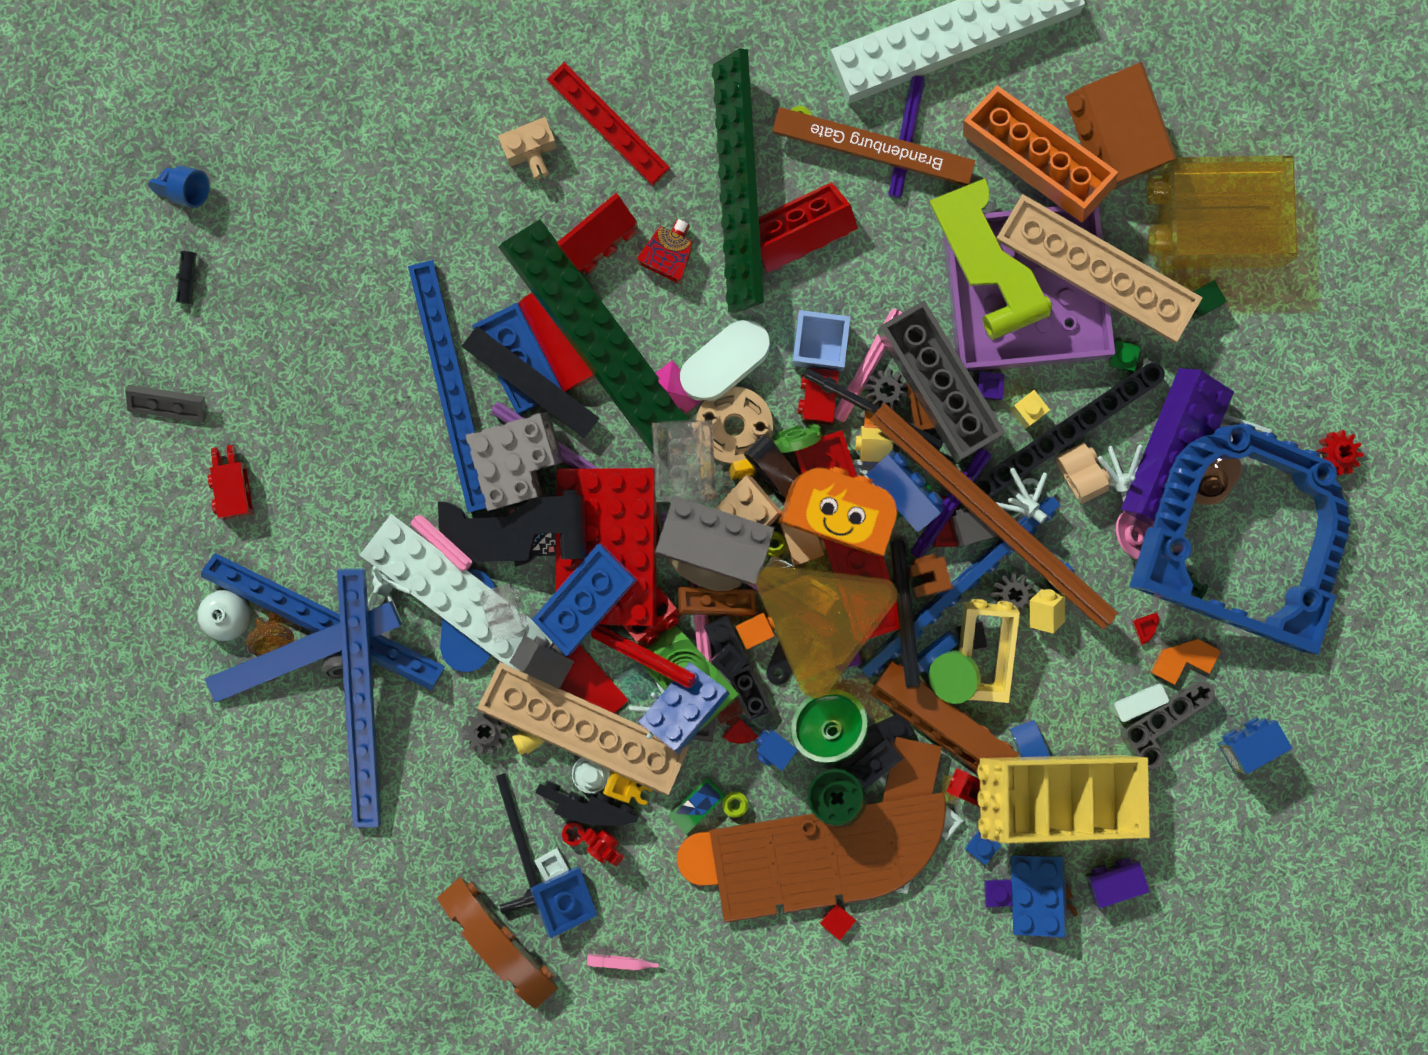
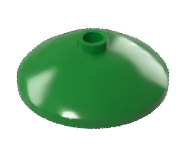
[791,689,868,764]

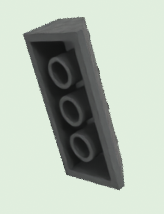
[655,495,774,586]

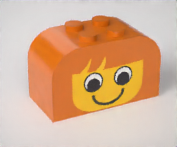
[778,467,897,556]

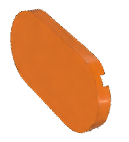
[677,831,718,885]

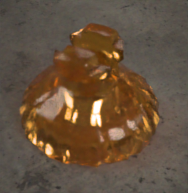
[245,613,295,656]

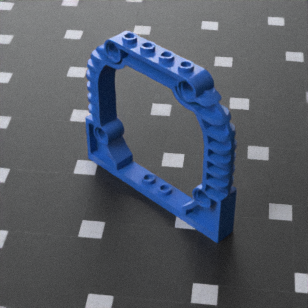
[1129,423,1351,655]

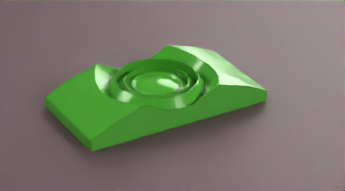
[638,626,739,730]

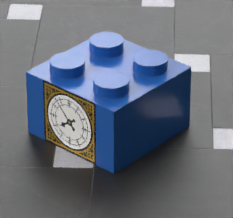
[1217,717,1293,774]

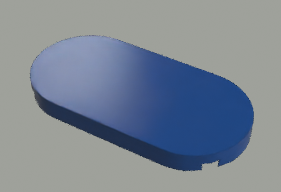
[440,569,497,672]

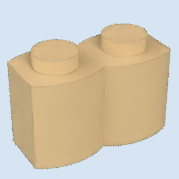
[1056,442,1111,504]

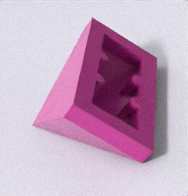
[656,360,703,414]

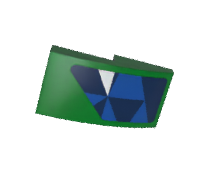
[668,777,726,834]

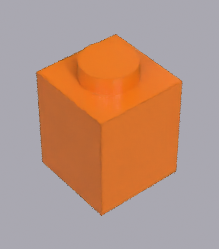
[735,613,776,650]

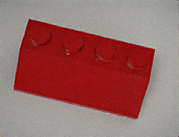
[759,182,858,273]

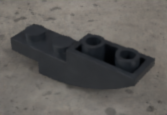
[704,615,772,721]
[535,780,640,826]

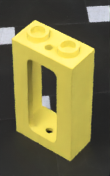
[958,599,1020,703]

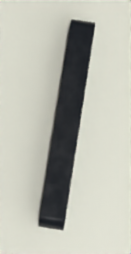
[974,363,1165,498]

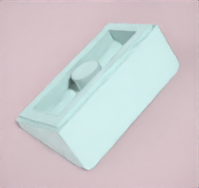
[1110,684,1169,722]

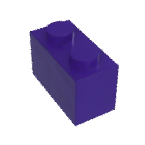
[1085,857,1150,908]

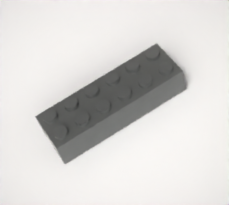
[877,300,1005,464]

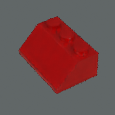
[557,193,638,275]

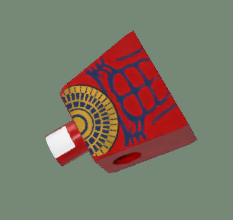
[637,219,693,285]

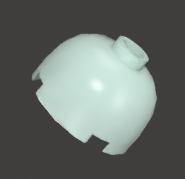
[197,590,251,641]

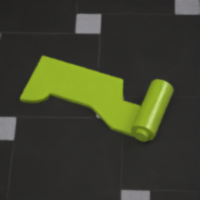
[929,178,1052,340]

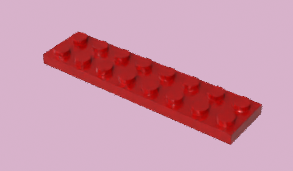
[794,430,899,643]

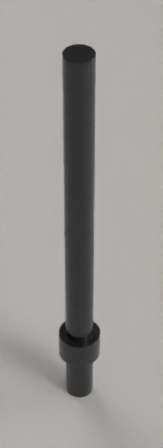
[804,368,943,451]

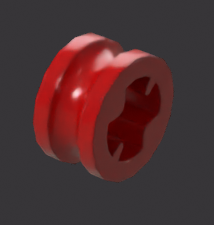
[562,822,585,846]

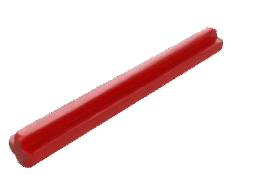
[591,625,697,688]

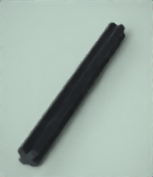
[890,540,920,689]

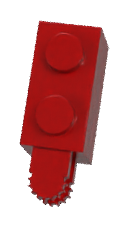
[208,444,254,520]

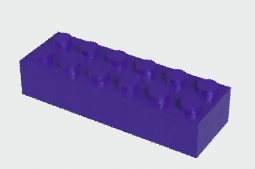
[1121,368,1234,527]

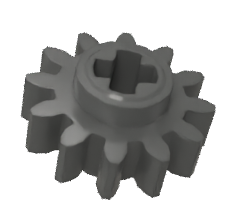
[462,711,508,755]

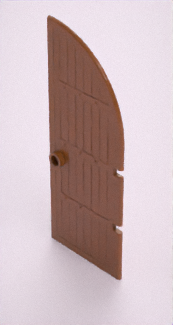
[710,792,946,923]

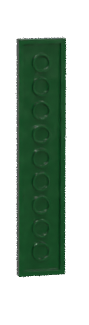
[712,48,764,313]
[498,219,694,454]

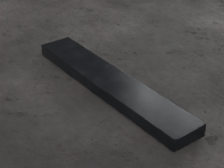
[461,326,600,439]

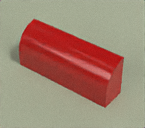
[518,292,595,393]

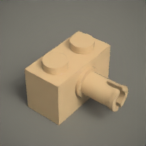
[498,117,557,180]

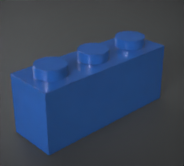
[866,450,945,532]

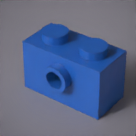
[755,729,798,771]

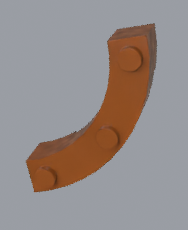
[437,877,558,1009]

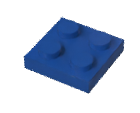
[530,866,597,938]

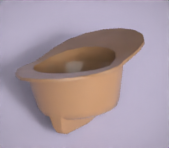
[1194,458,1242,505]

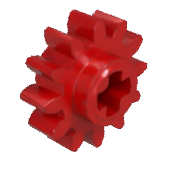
[1316,430,1364,476]
[582,827,625,867]

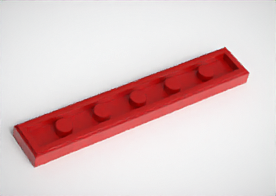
[546,62,671,187]

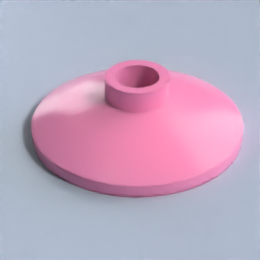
[1116,512,1151,560]

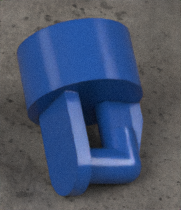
[148,165,210,208]

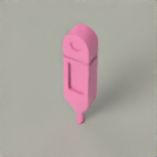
[587,954,659,970]

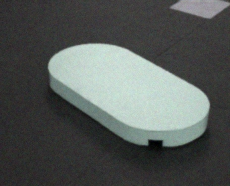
[680,320,770,401]

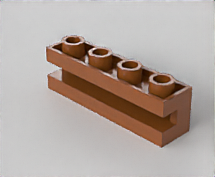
[908,554,952,598]

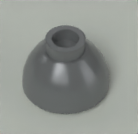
[322,650,344,679]

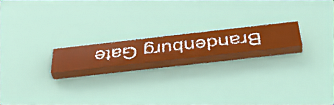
[772,107,976,186]

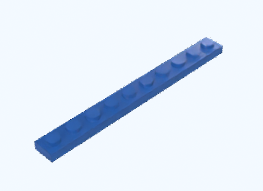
[408,260,487,513]
[857,497,1060,677]
[201,553,445,691]
[337,568,381,827]

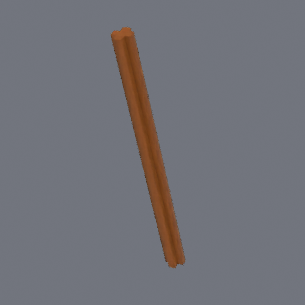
[869,403,1118,630]

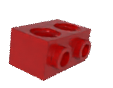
[623,587,682,647]

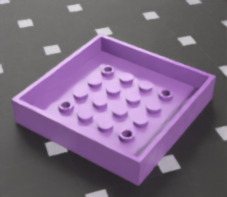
[942,205,1115,372]

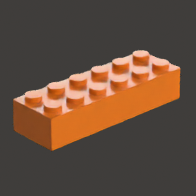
[963,85,1118,223]

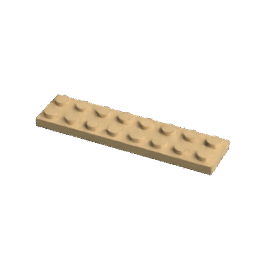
[996,194,1202,344]
[477,662,689,796]

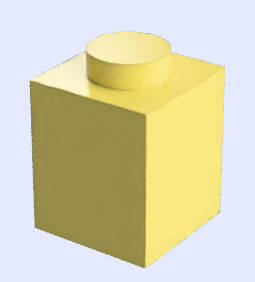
[1009,390,1050,429]
[855,426,893,462]
[1030,589,1065,634]

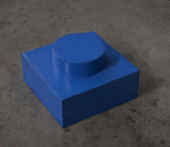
[964,830,1001,865]

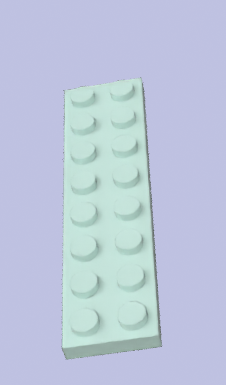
[360,514,553,675]

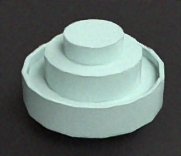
[572,758,610,793]

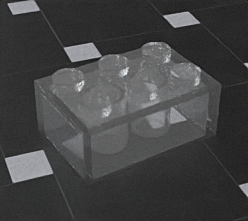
[652,420,716,502]

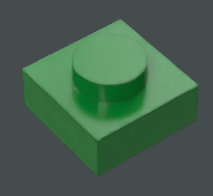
[1108,341,1140,372]

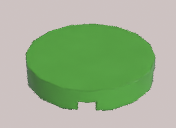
[771,423,822,453]
[929,651,981,704]

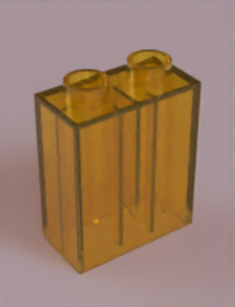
[1146,155,1298,270]

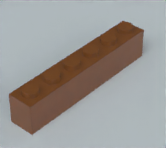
[869,662,1019,772]

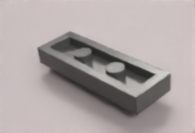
[125,385,206,423]

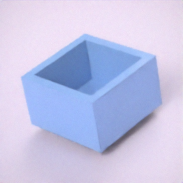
[792,310,851,372]

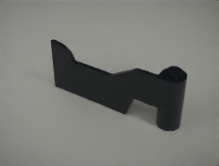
[438,490,587,562]

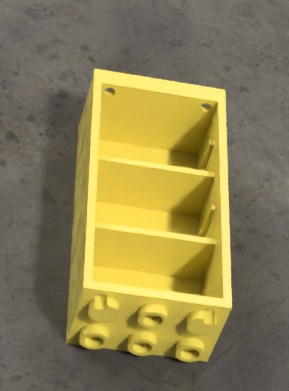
[977,755,1150,843]

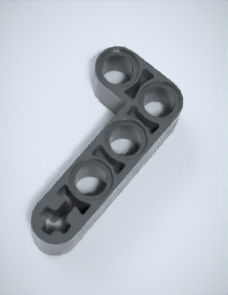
[1121,681,1215,769]

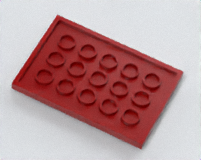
[556,468,657,626]

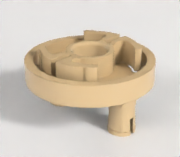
[696,387,773,464]

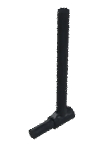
[495,773,540,915]

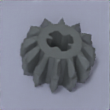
[864,370,908,411]
[991,573,1036,615]

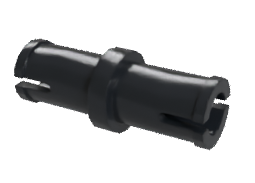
[175,251,197,304]

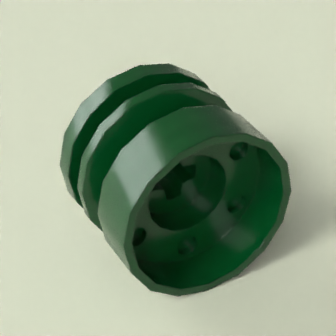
[807,769,867,827]

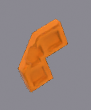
[1150,639,1221,685]

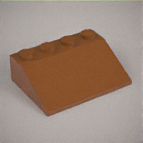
[1065,62,1177,190]

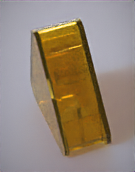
[756,564,898,698]

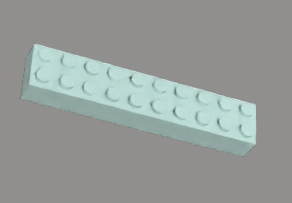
[829,0,1085,104]

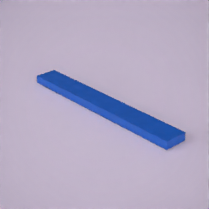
[205,601,402,702]

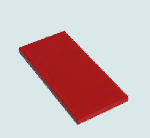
[550,643,629,713]

